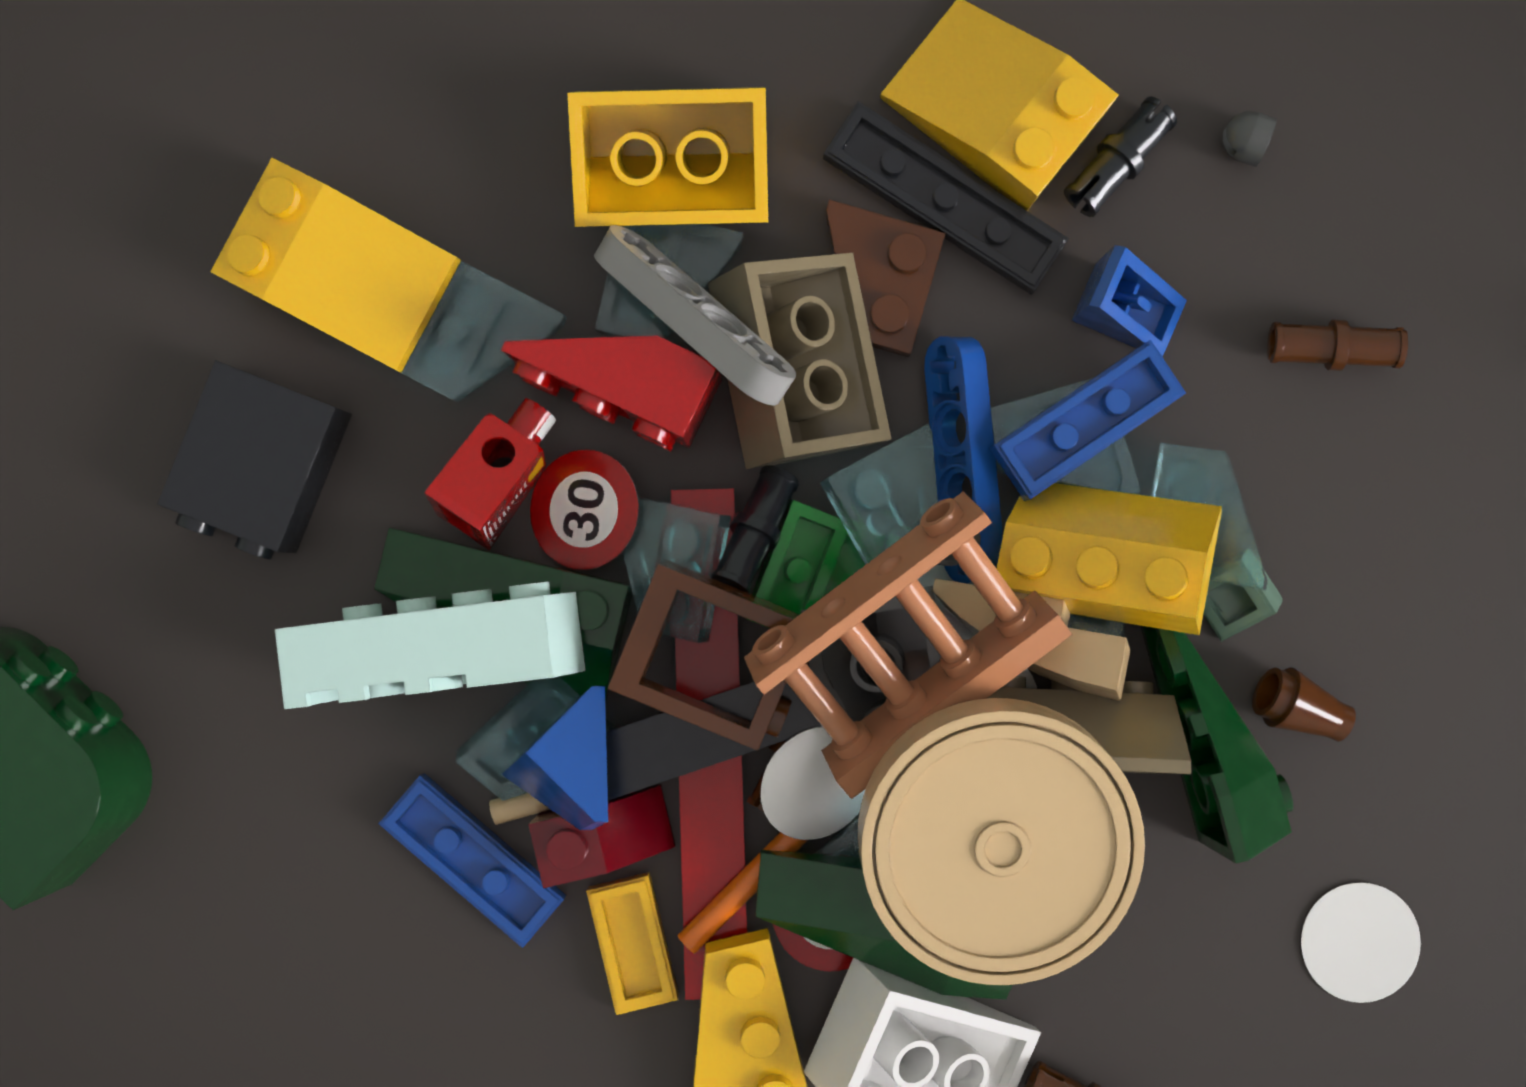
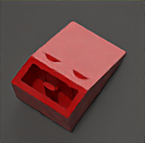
[501,335,722,452]

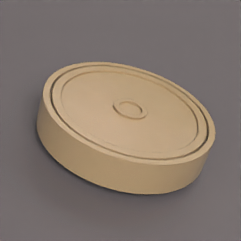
[858,698,1145,985]

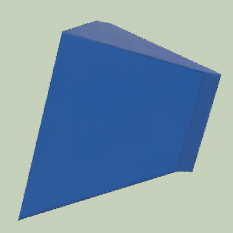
[502,686,608,830]

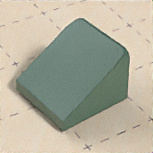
[1203,549,1283,642]

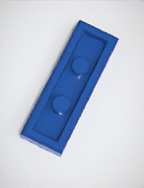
[989,340,1186,501]
[378,773,567,948]

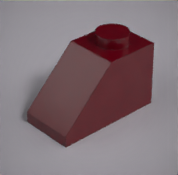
[528,784,676,889]

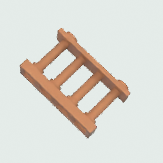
[744,491,1072,799]

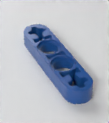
[924,336,1003,584]

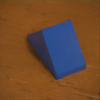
[1071,245,1187,357]

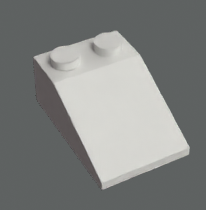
[803,958,1042,1087]

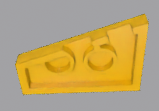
[693,928,808,1087]

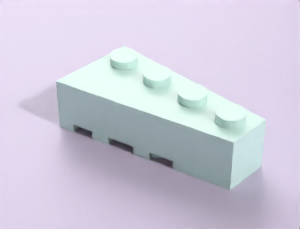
[275,582,585,709]

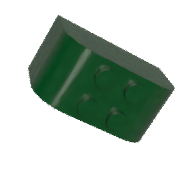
[0,627,152,910]

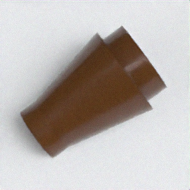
[1252,667,1356,742]

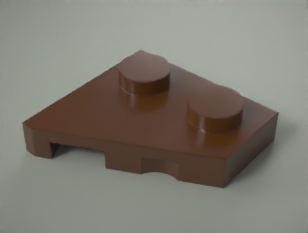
[825,199,946,358]

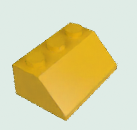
[567,87,768,227]
[996,483,1222,635]

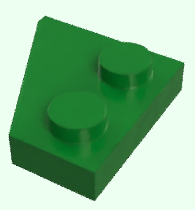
[743,499,897,629]

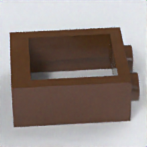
[608,559,809,751]

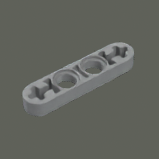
[594,225,796,406]

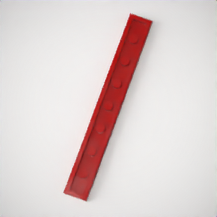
[671,488,747,1000]

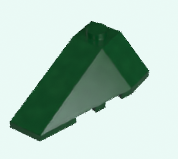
[374,528,634,707]
[1140,626,1294,864]
[755,850,1012,1000]

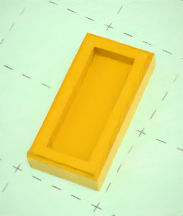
[586,872,679,1015]

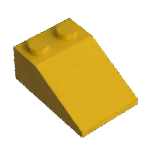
[880,0,1119,211]
[210,158,461,373]

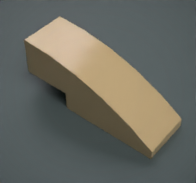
[932,578,1130,701]

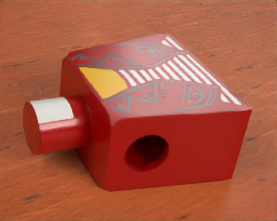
[424,398,556,551]

